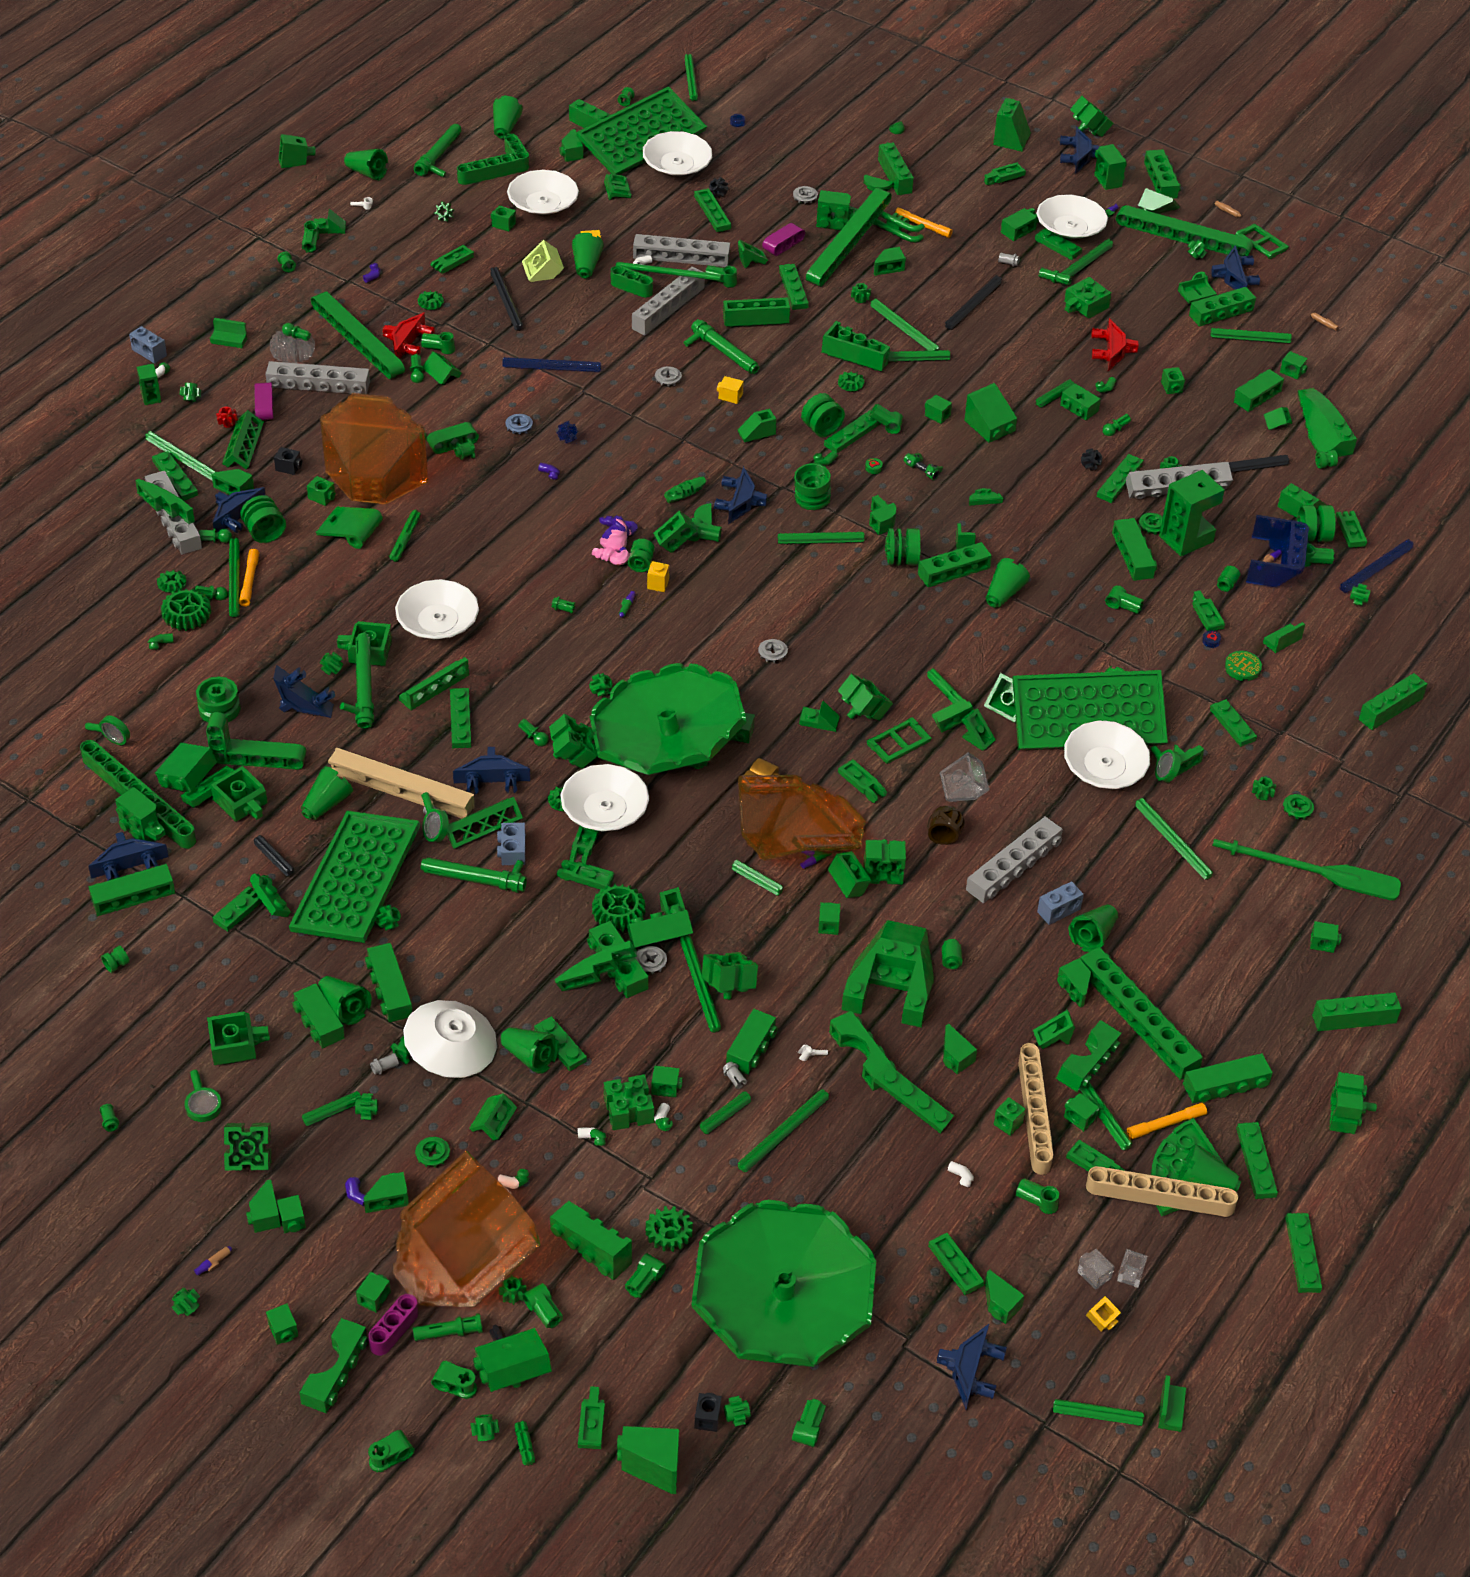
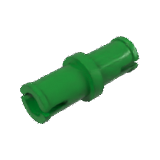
[1039,267,1072,286]

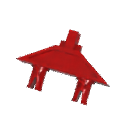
[382,312,435,359]
[1091,318,1139,371]

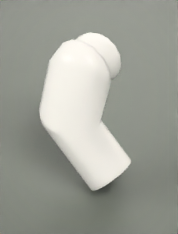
[633,255,652,265]
[947,1161,974,1187]

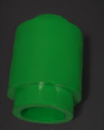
[1217,566,1241,592]
[941,939,963,969]

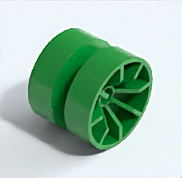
[1297,505,1336,542]

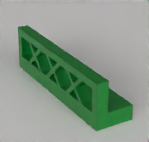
[222,410,264,469]
[399,657,469,711]
[447,797,523,848]

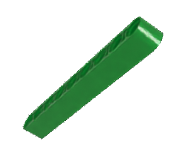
[806,188,892,287]
[1116,205,1253,256]
[311,291,405,379]
[80,740,196,849]

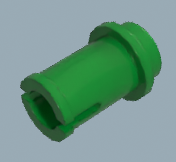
[551,596,576,614]
[99,1104,119,1132]

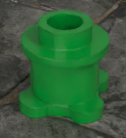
[454,438,475,460]
[391,1036,410,1064]

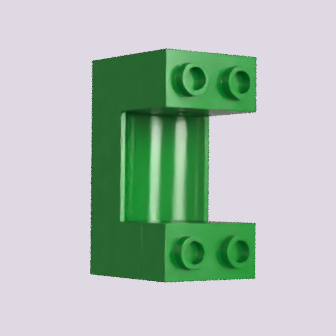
[1159,470,1225,557]

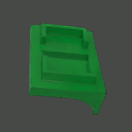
[604,174,632,200]
[1178,276,1217,304]

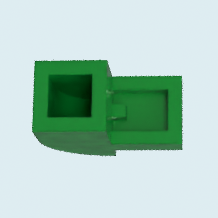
[869,495,896,535]

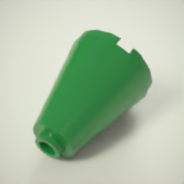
[493,95,523,139]
[344,149,388,180]
[572,233,604,278]
[986,558,1030,608]
[301,766,353,820]
[1068,904,1118,952]
[318,976,372,1025]
[501,1027,559,1074]
[1178,1144,1241,1192]

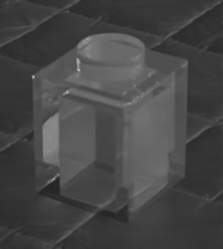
[1078,1249,1114,1290]
[1117,1249,1148,1288]

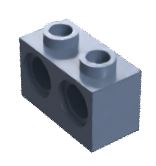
[129,326,167,364]
[497,823,525,865]
[1037,881,1084,925]

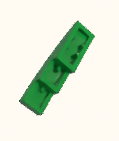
[135,479,195,524]
[555,941,637,992]

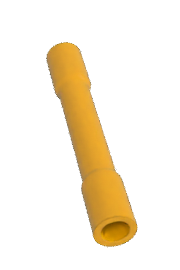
[895,207,953,238]
[239,549,260,607]
[1127,1103,1207,1140]

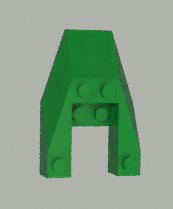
[842,920,934,1027]

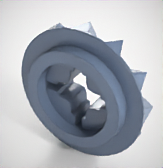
[506,414,533,434]

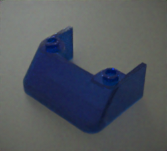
[1246,515,1309,587]

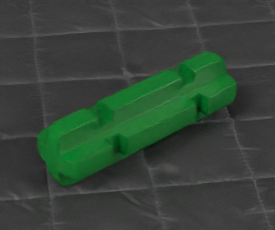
[514,1421,535,1466]

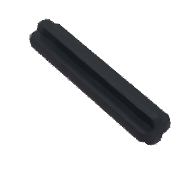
[254,835,295,877]

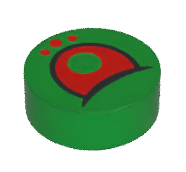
[865,458,883,474]

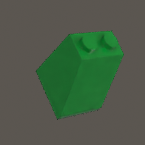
[993,98,1031,152]
[964,383,1017,443]
[617,1426,679,1494]

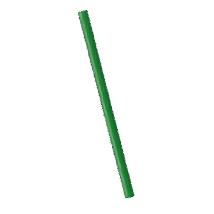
[616,262,724,281]

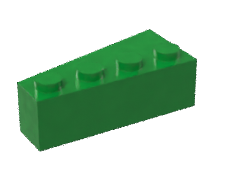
[821,321,890,371]
[550,1201,632,1281]

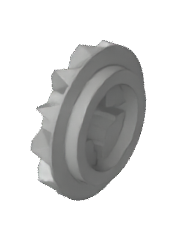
[793,186,818,204]
[655,366,682,386]
[758,639,788,663]
[635,946,667,974]

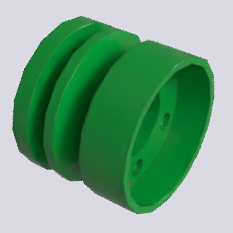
[794,463,831,510]
[240,496,286,543]
[885,528,920,566]

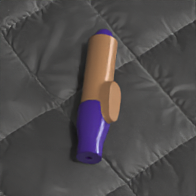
[1257,549,1282,570]
[194,1246,232,1276]

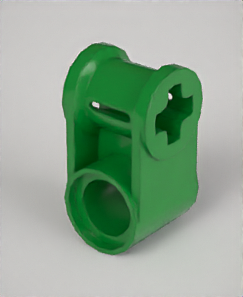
[431,1361,477,1399]
[368,1430,415,1472]

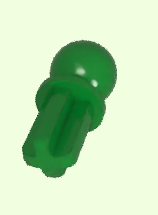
[282,323,311,341]
[410,354,424,383]
[1102,414,1131,436]
[199,528,232,543]
[195,585,228,601]
[518,719,549,747]

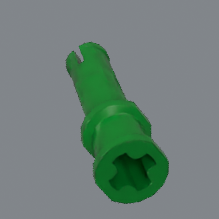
[413,1313,483,1341]

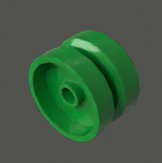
[801,393,845,437]
[196,676,240,722]

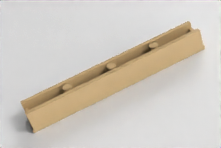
[328,748,475,819]

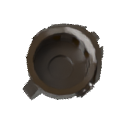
[927,806,965,845]

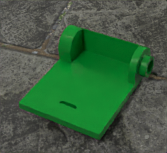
[316,506,383,549]

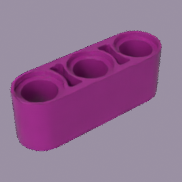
[762,223,805,256]
[254,382,274,420]
[369,1294,418,1356]

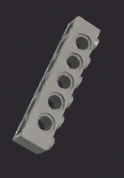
[633,234,730,267]
[632,267,705,336]
[265,361,370,395]
[1125,462,1233,499]
[145,470,202,555]
[966,817,1063,903]

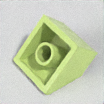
[522,240,564,282]

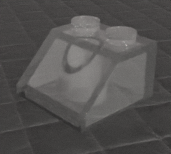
[940,752,989,802]

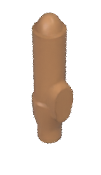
[1215,201,1241,218]
[1311,313,1339,331]

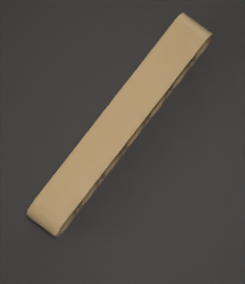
[1018,1043,1053,1175]
[1086,1167,1238,1217]

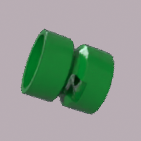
[628,539,655,572]

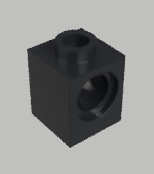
[274,447,303,475]
[694,1393,722,1432]

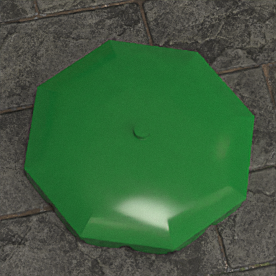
[590,663,747,775]
[691,1200,876,1367]

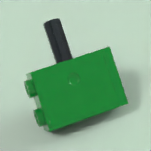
[473,1324,552,1392]

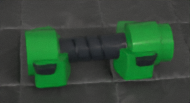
[903,453,943,480]

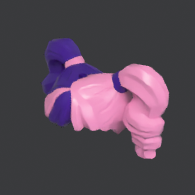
[592,515,638,565]

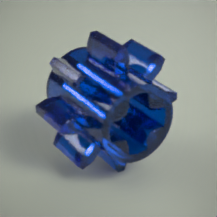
[556,421,579,443]

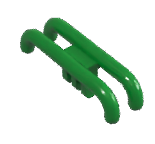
[873,211,925,243]

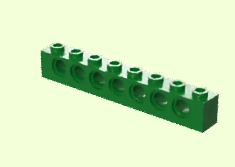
[1080,947,1203,1080]

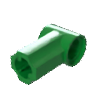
[302,221,319,253]
[706,265,737,288]
[421,332,456,354]
[869,404,903,434]
[688,518,722,542]
[1296,543,1334,567]
[1105,585,1144,614]
[1016,1178,1059,1214]
[625,1253,666,1298]
[523,1283,563,1329]
[792,1399,826,1447]

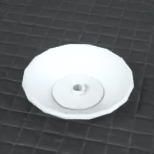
[643,131,712,176]
[507,170,579,215]
[1036,195,1108,239]
[395,579,479,639]
[1064,720,1150,789]
[560,764,649,831]
[403,1000,497,1078]

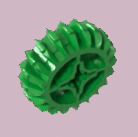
[161,588,211,631]
[592,883,646,932]

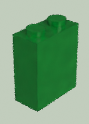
[155,743,217,792]

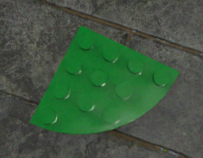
[1151,1118,1225,1216]

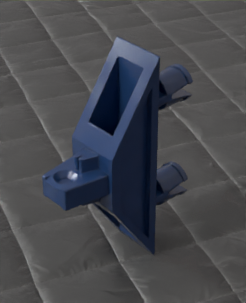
[1060,126,1100,174]
[1211,245,1260,290]
[714,466,767,524]
[213,487,266,533]
[273,665,335,718]
[453,747,530,794]
[88,832,169,881]
[937,1324,1007,1410]

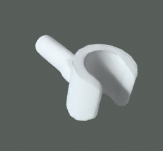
[350,197,373,210]
[797,1045,828,1061]

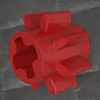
[216,406,238,428]

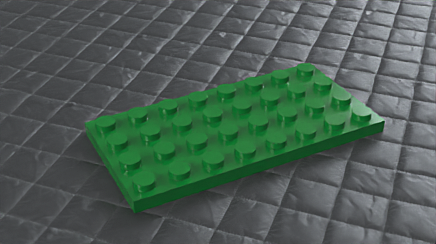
[576,86,707,175]
[1012,670,1168,750]
[289,811,420,943]

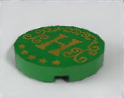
[1225,651,1262,681]

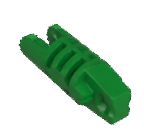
[664,476,706,503]

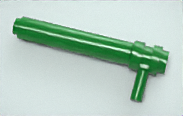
[414,124,462,177]
[683,319,759,374]
[340,633,374,729]
[421,857,527,893]

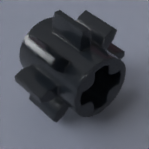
[709,177,728,198]
[1081,448,1102,470]

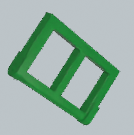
[1235,224,1289,259]
[866,717,932,764]

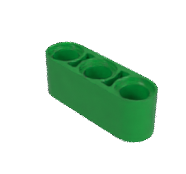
[611,266,653,298]
[427,422,479,454]

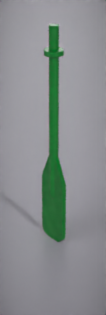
[1212,839,1401,901]

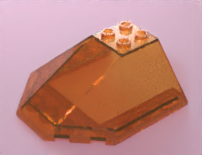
[320,393,428,504]
[738,775,866,861]
[393,1151,540,1307]

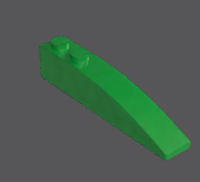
[1298,388,1357,457]

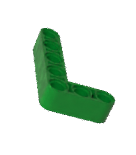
[457,134,529,185]
[206,712,307,770]

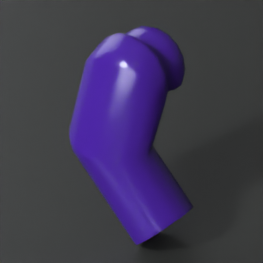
[363,263,381,283]
[538,463,560,480]
[345,1177,365,1207]

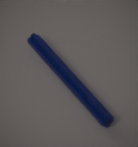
[502,357,601,372]
[1340,539,1414,593]

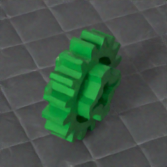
[645,1206,693,1252]

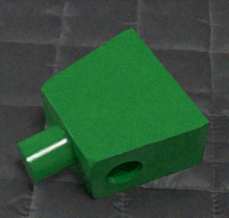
[278,134,316,168]

